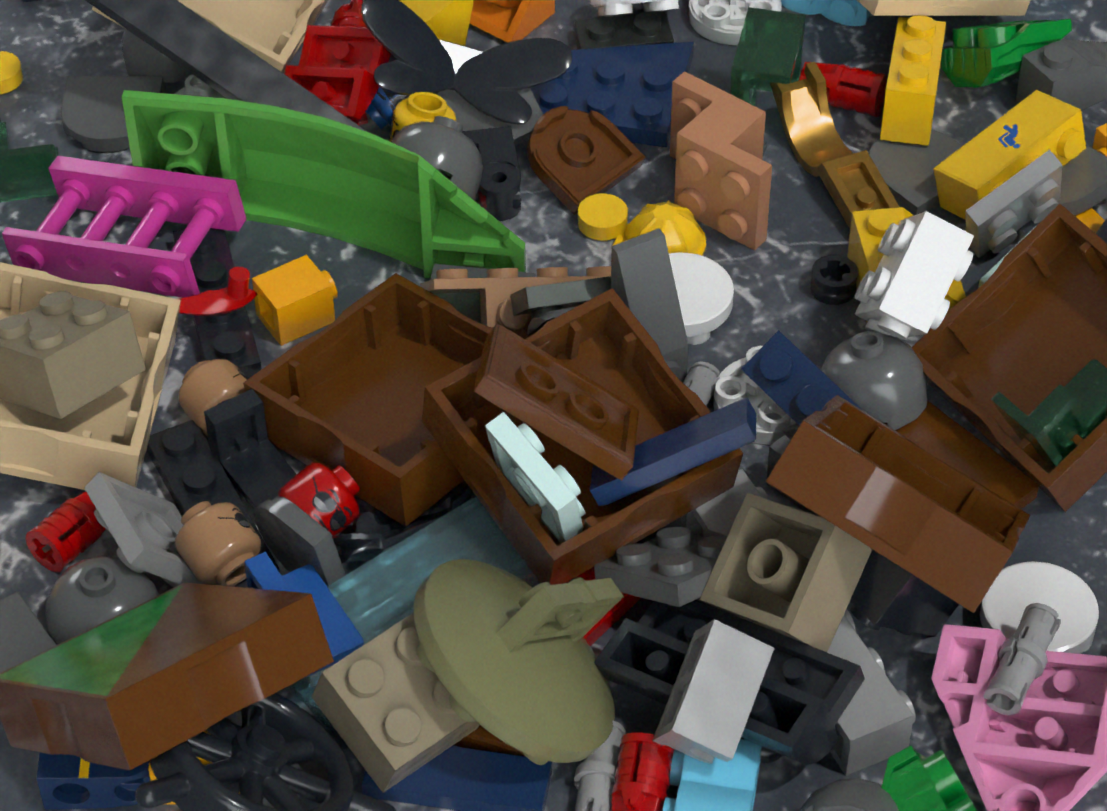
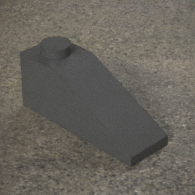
[1016,39,1107,110]
[611,228,688,383]

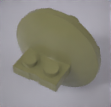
[414,559,624,765]

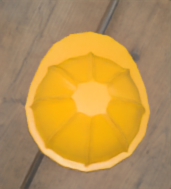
[613,200,706,256]

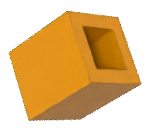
[252,255,338,346]

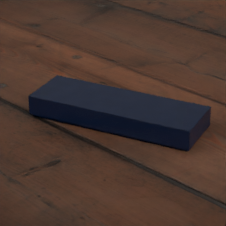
[590,397,756,506]
[362,746,552,811]

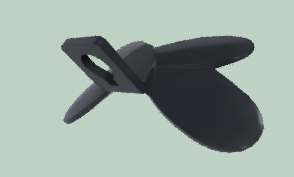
[361,0,572,124]

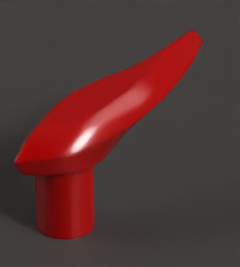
[178,266,258,316]

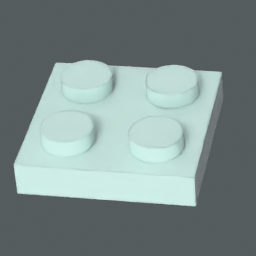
[485,412,585,544]

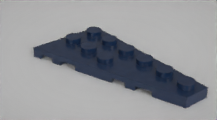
[433,41,694,148]

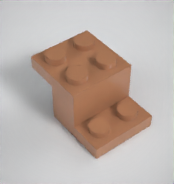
[670,71,772,250]

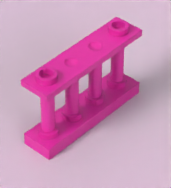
[1,156,247,298]

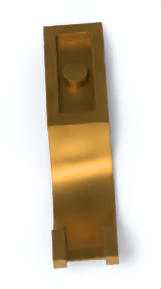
[769,61,900,229]

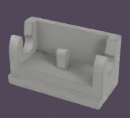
[653,619,774,764]

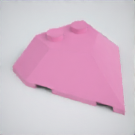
[931,624,1107,811]

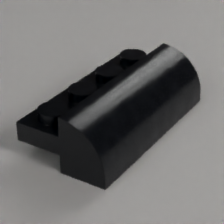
[594,600,865,764]

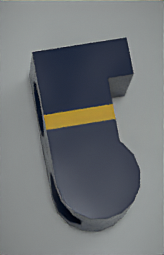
[37,752,151,810]

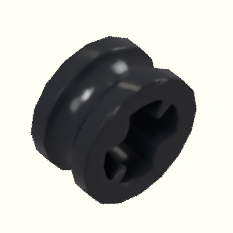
[810,255,858,305]

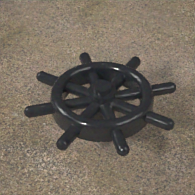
[135,693,396,811]

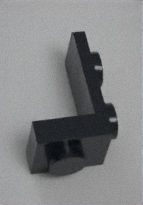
[204,389,297,510]

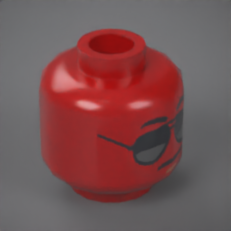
[278,462,360,536]

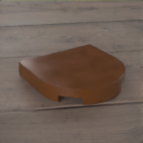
[527,106,646,215]

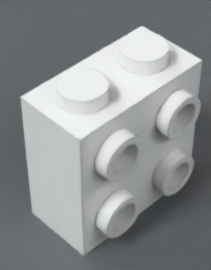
[855,211,974,340]

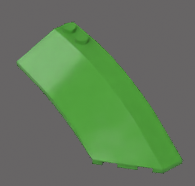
[122,90,526,278]

